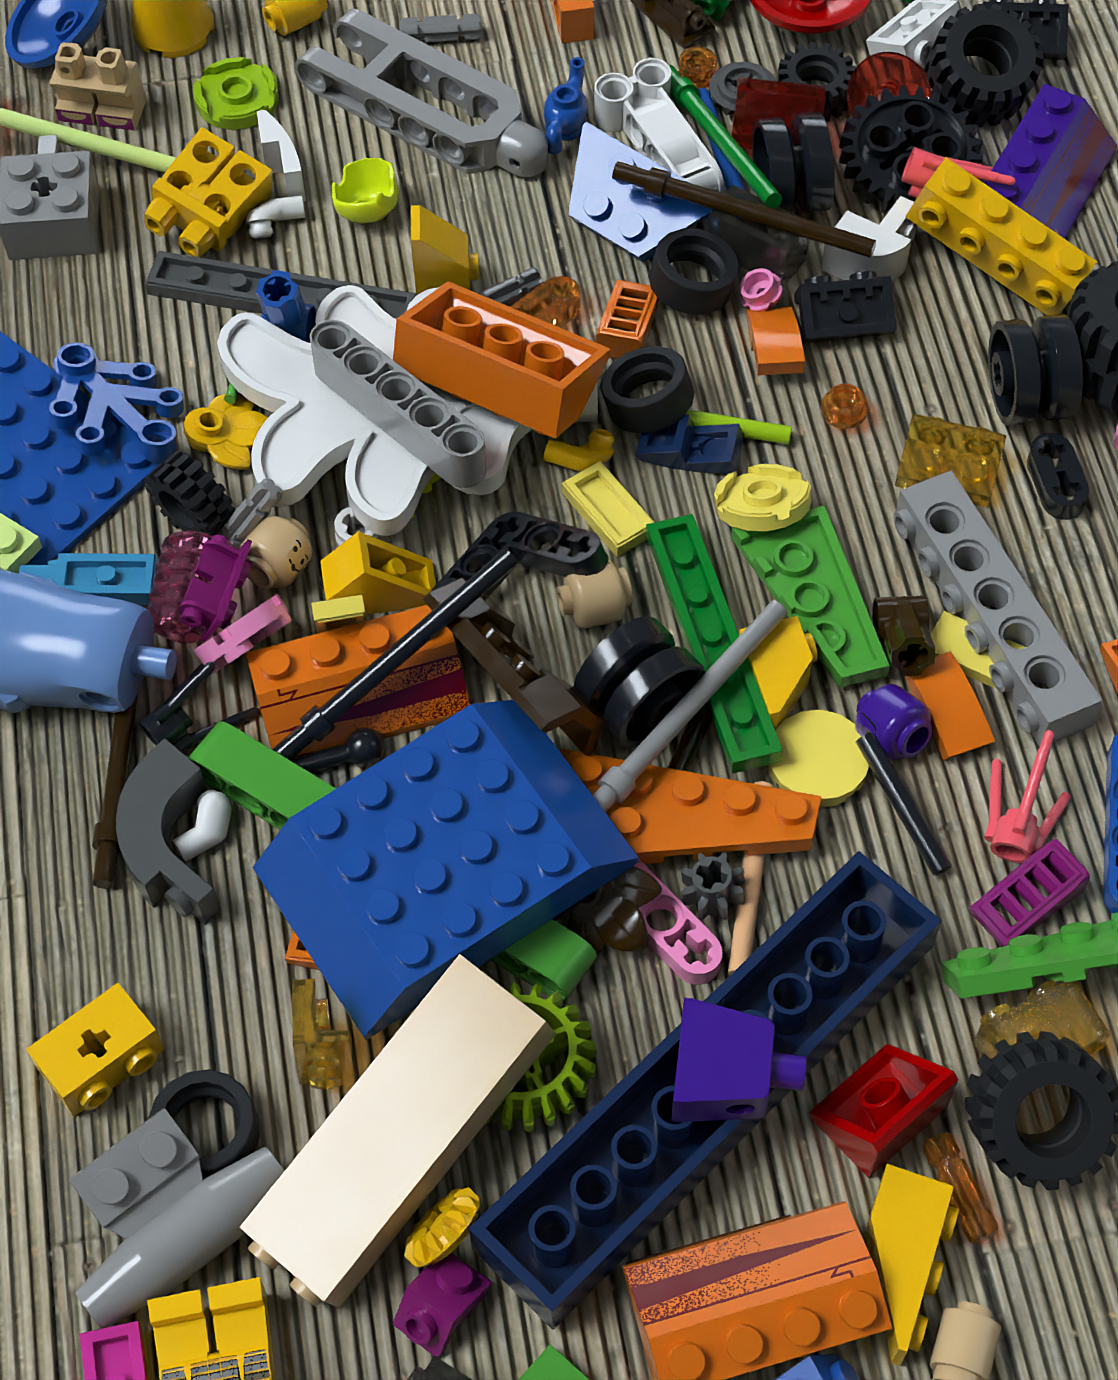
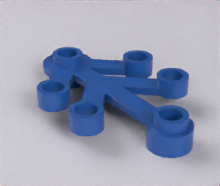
[49,342,184,463]

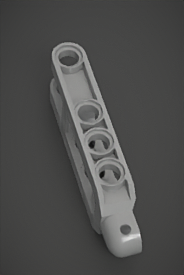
[294,9,549,177]

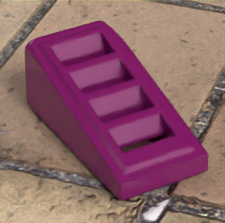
[969,838,1090,947]

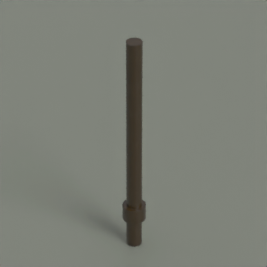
[612,161,876,258]
[92,694,138,889]

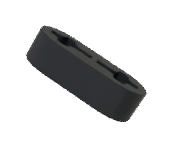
[1027,433,1089,520]

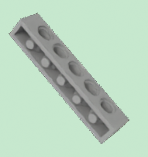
[893,470,1103,747]

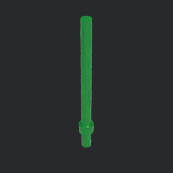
[669,65,782,209]

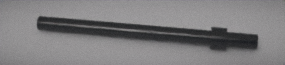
[272,548,519,760]

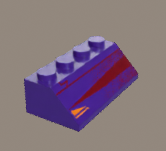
[984,83,1117,239]

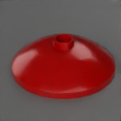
[750,0,872,34]

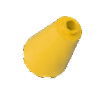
[130,0,215,58]

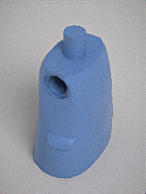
[0,569,177,714]

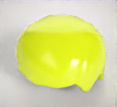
[332,158,399,224]

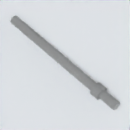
[593,600,787,813]

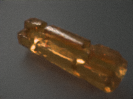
[923,1132,998,1244]

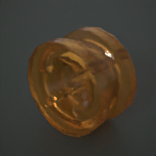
[678,46,717,89]

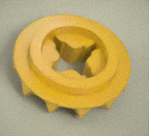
[404,1187,480,1268]

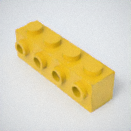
[905,157,1098,316]

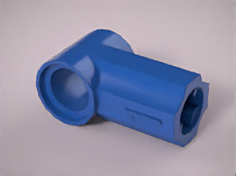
[256,270,316,343]

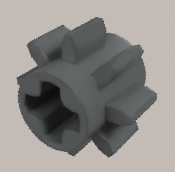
[681,852,745,920]

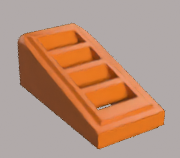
[596,280,659,359]

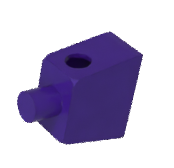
[671,997,806,1122]

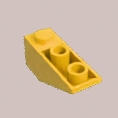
[865,1164,959,1366]

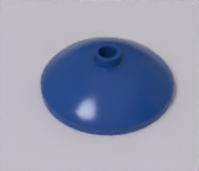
[5,0,108,69]

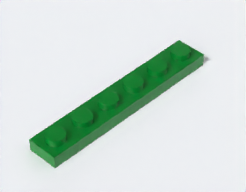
[646,514,783,774]

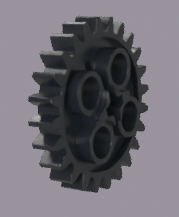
[839,85,983,213]

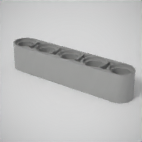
[310,320,487,488]

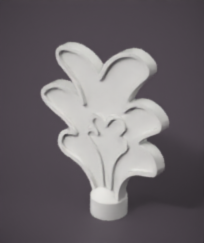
[217,285,598,536]

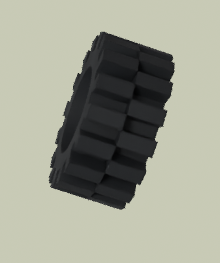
[777,42,856,122]
[144,451,235,543]

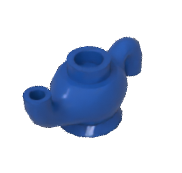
[544,57,588,155]

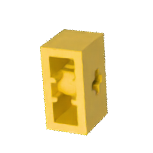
[26,983,165,1117]

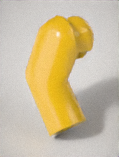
[543,429,615,472]

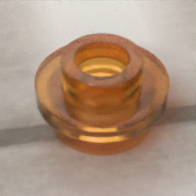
[821,384,868,429]

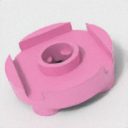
[193,594,292,673]

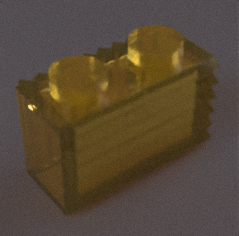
[974,980,1111,1059]

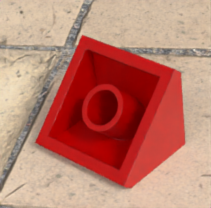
[808,1044,959,1178]

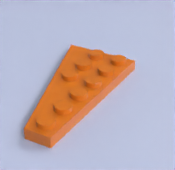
[557,748,822,864]

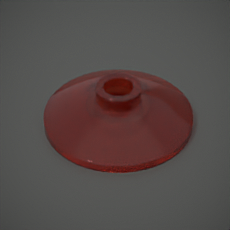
[847,52,932,127]

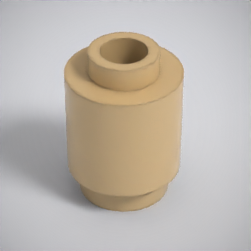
[930,1301,1001,1380]

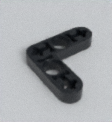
[431,511,608,596]

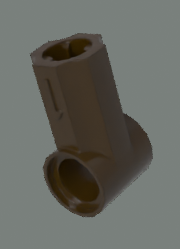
[872,595,935,676]

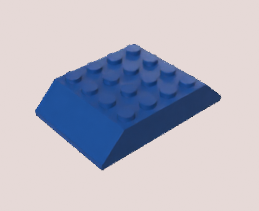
[253,700,639,1040]

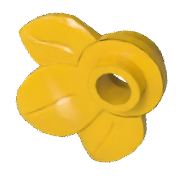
[183,393,268,470]

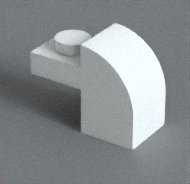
[821,196,918,281]

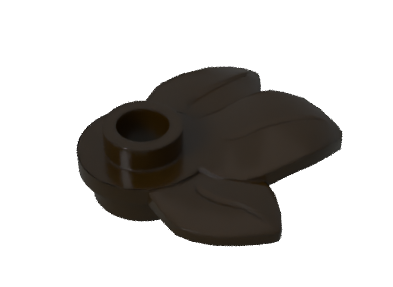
[567,866,662,956]

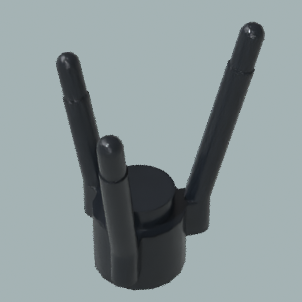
[138,662,260,753]

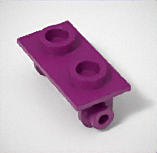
[179,535,252,642]

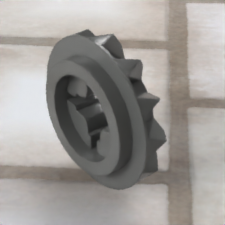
[709,62,778,119]

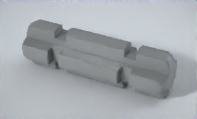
[400,13,482,43]
[217,478,283,550]

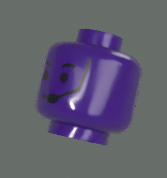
[855,684,932,760]

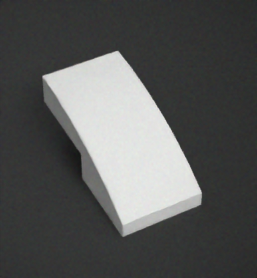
[257,110,306,202]

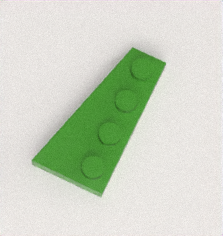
[731,505,890,688]
[940,912,1118,998]

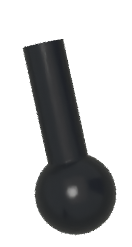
[290,728,386,773]

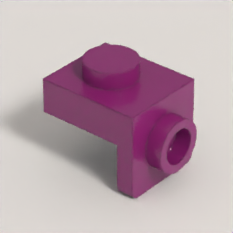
[393,1253,492,1357]

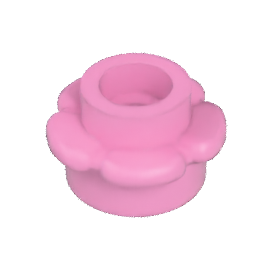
[739,268,783,311]

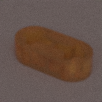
[511,276,581,328]

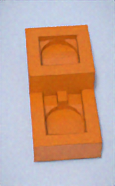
[746,306,805,376]
[905,651,995,760]

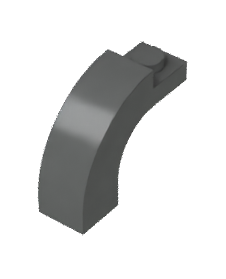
[116,738,220,925]

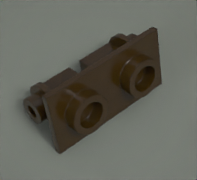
[631,0,716,48]

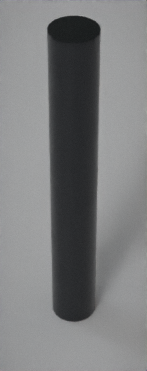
[856,732,952,876]

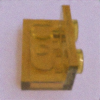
[895,414,1006,508]
[292,979,354,1090]

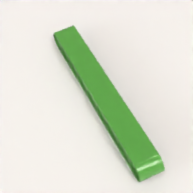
[188,721,597,1001]

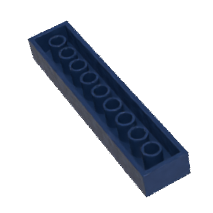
[469,851,942,1330]

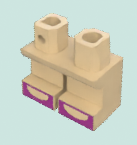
[49,42,147,131]

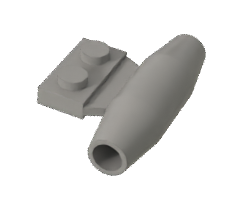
[68,1108,284,1329]

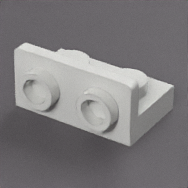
[866,0,960,82]

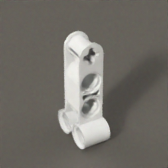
[594,58,724,193]

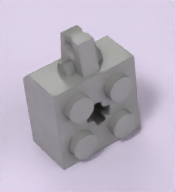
[0,135,99,260]

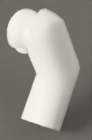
[246,196,305,239]
[172,790,232,863]

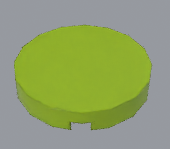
[193,57,279,130]

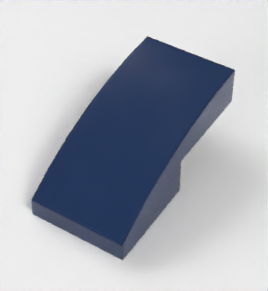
[636,414,744,473]

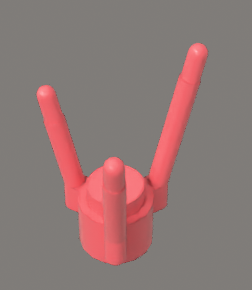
[901,147,1016,198]
[984,730,1071,863]

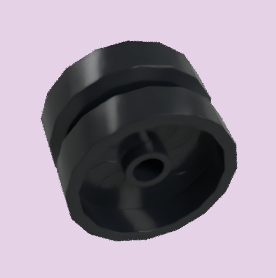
[752,112,835,214]
[988,314,1083,426]
[573,616,705,748]

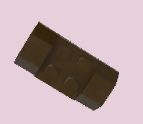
[423,578,605,756]

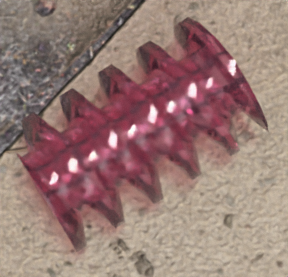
[146,531,212,644]

